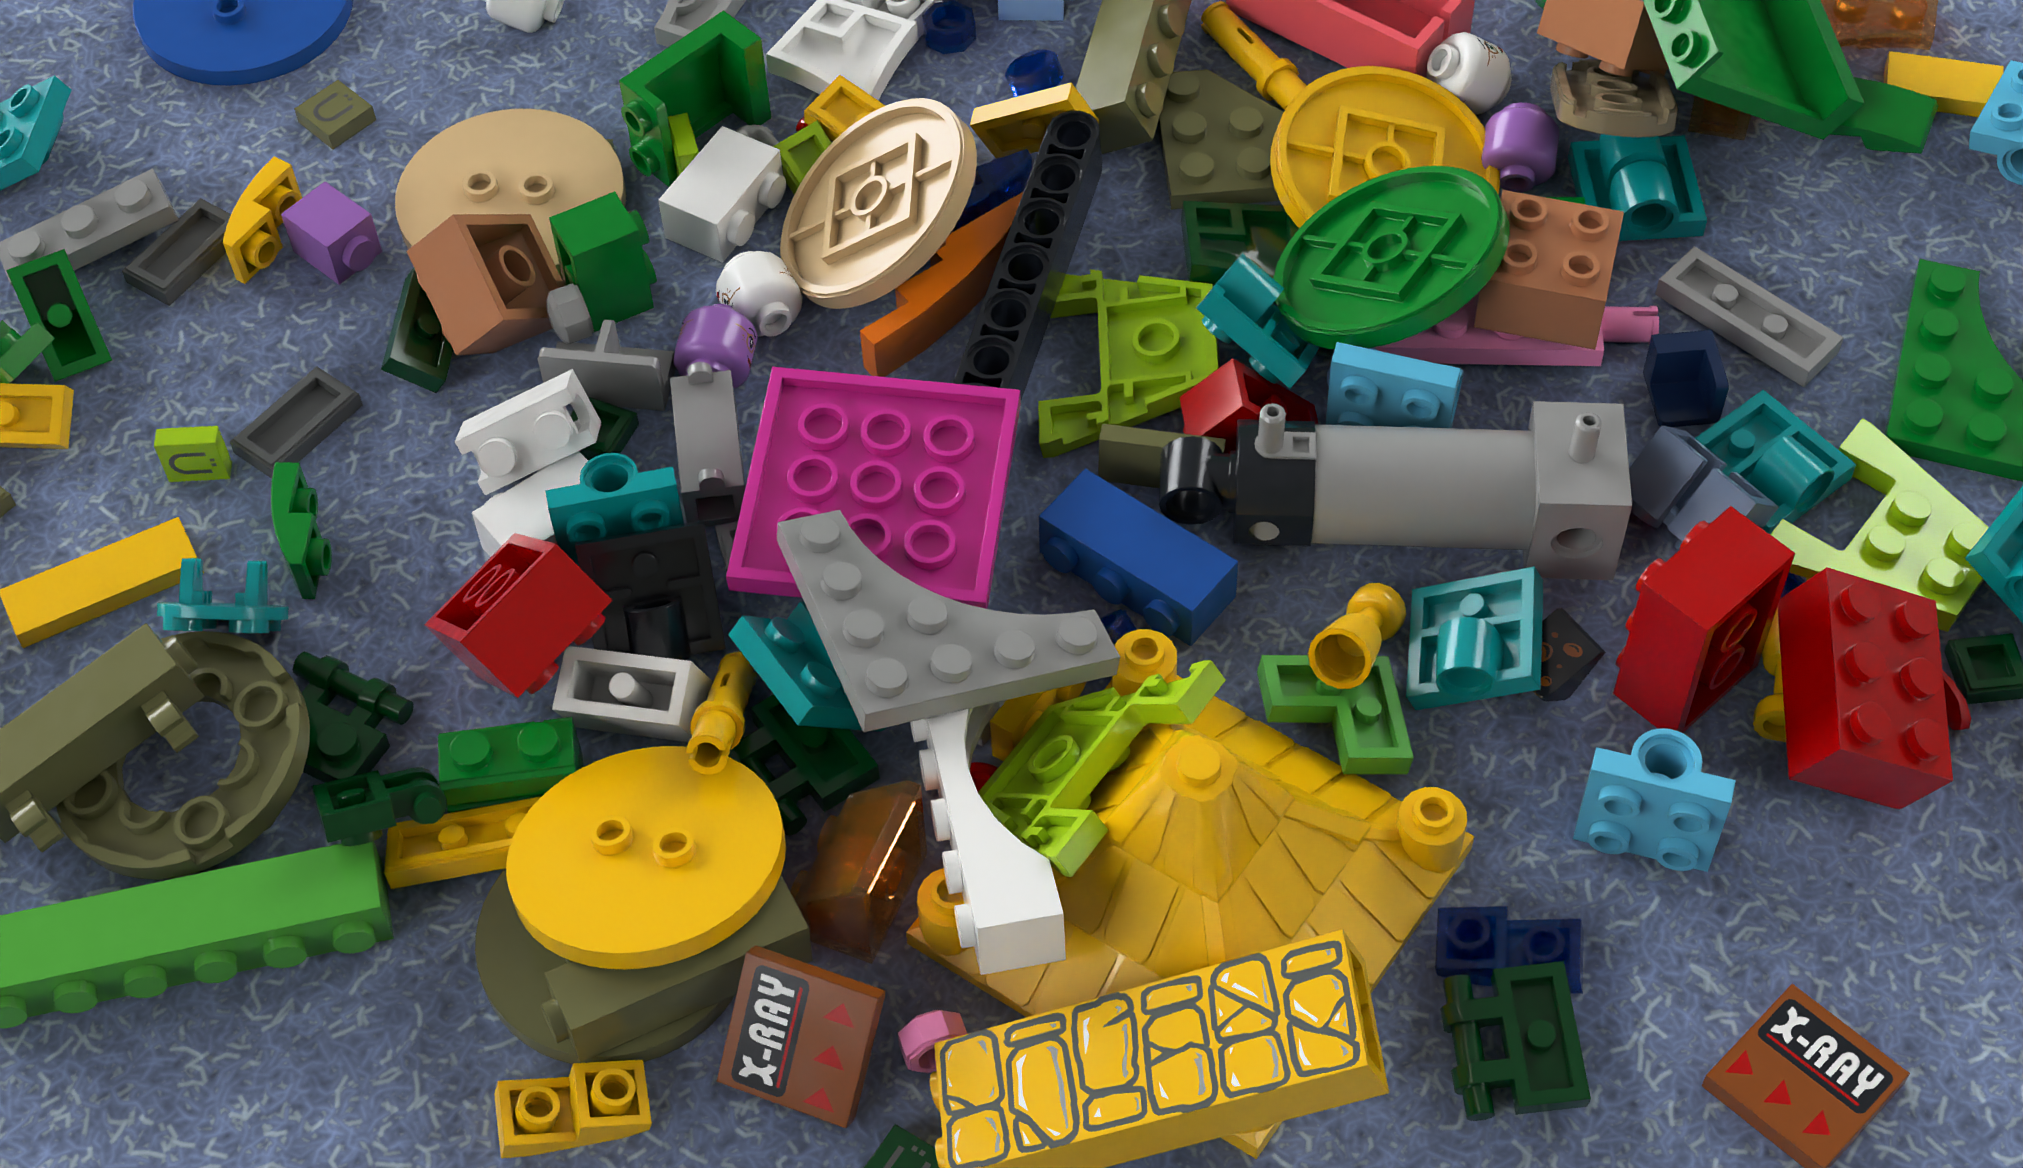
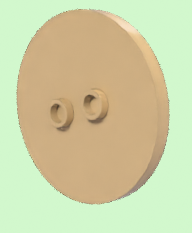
[780,98,977,309]
[395,109,626,277]

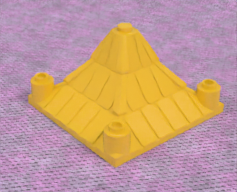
[906,629,1474,1159]

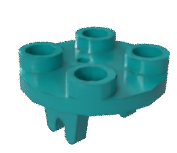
[157,558,289,633]

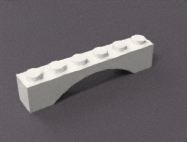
[910,702,1066,975]

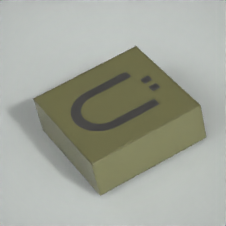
[294,80,376,149]

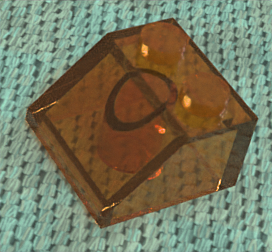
[790,780,927,964]

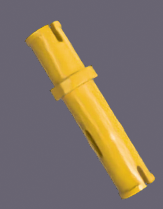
[1201,1,1307,110]
[686,652,757,775]

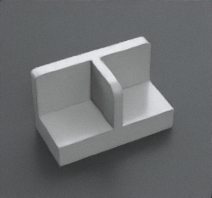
[538,320,676,411]

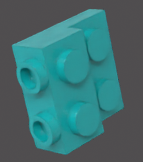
[728,601,886,732]

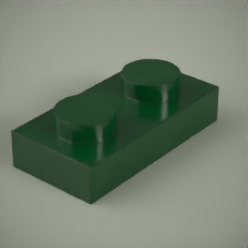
[381,268,453,393]

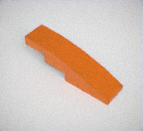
[860,192,1023,377]

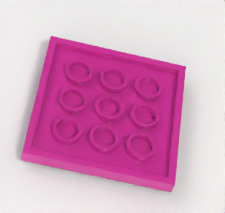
[726,367,1021,609]

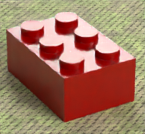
[1613,506,1795,733]
[424,533,613,698]
[1777,567,1953,809]

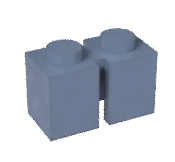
[1629,426,1779,551]

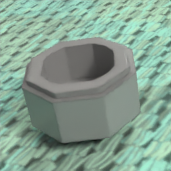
[546,283,594,344]

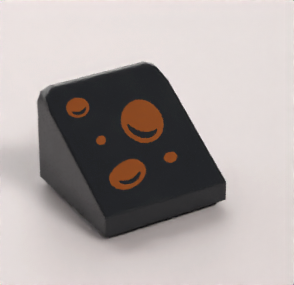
[1533,608,1606,702]

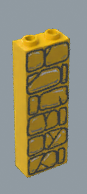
[930,929,1389,1168]

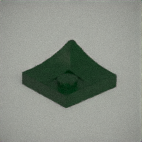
[1181,201,1299,304]

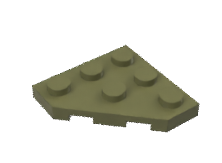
[1157,69,1284,210]

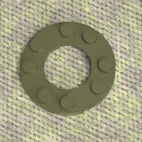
[56,631,310,880]

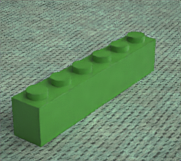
[0,841,394,1028]

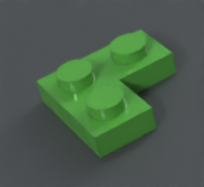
[1257,655,1414,774]

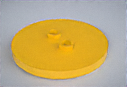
[1270,66,1500,229]
[506,746,786,970]

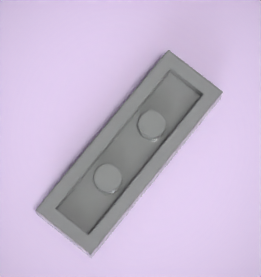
[0,168,179,288]
[1655,246,1844,387]

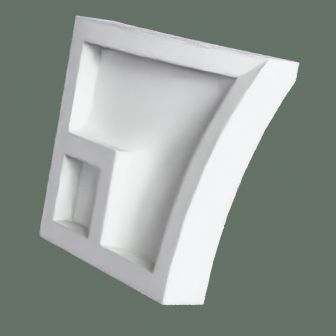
[766,0,919,101]

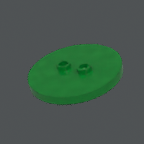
[1273,166,1510,349]

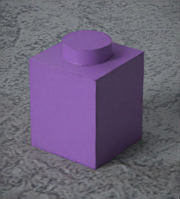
[281,181,382,285]

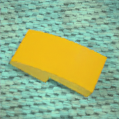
[223,156,302,284]
[494,1060,652,1159]

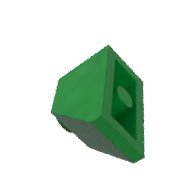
[6,249,112,382]

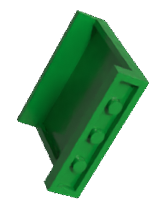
[1643,0,1865,140]

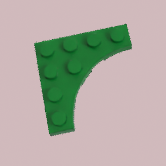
[1885,259,2023,482]

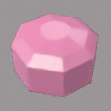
[898,1010,967,1073]

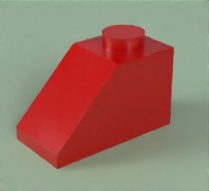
[1179,358,1319,454]

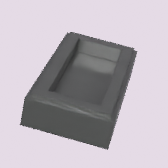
[122,198,231,306]
[230,366,363,479]

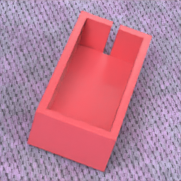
[1226,0,1475,78]

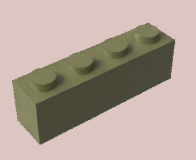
[1076,0,1192,154]

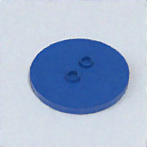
[133,0,353,86]

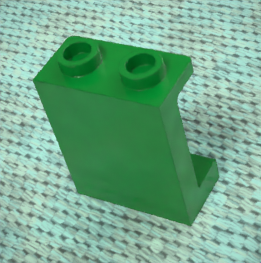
[619,10,771,187]

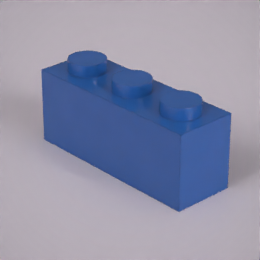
[1039,468,1238,646]

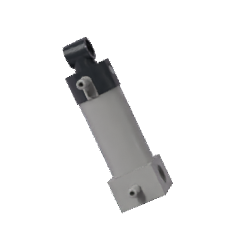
[1159,401,1632,580]

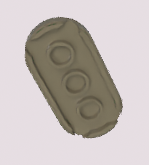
[1550,59,1678,137]

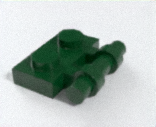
[292,651,414,783]
[728,694,880,836]
[312,767,447,846]
[1440,961,1591,1121]

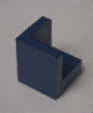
[1643,330,1729,427]

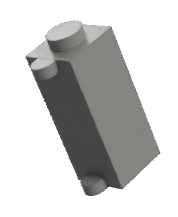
[670,362,746,527]

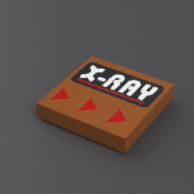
[716,945,886,1128]
[1702,984,1910,1168]

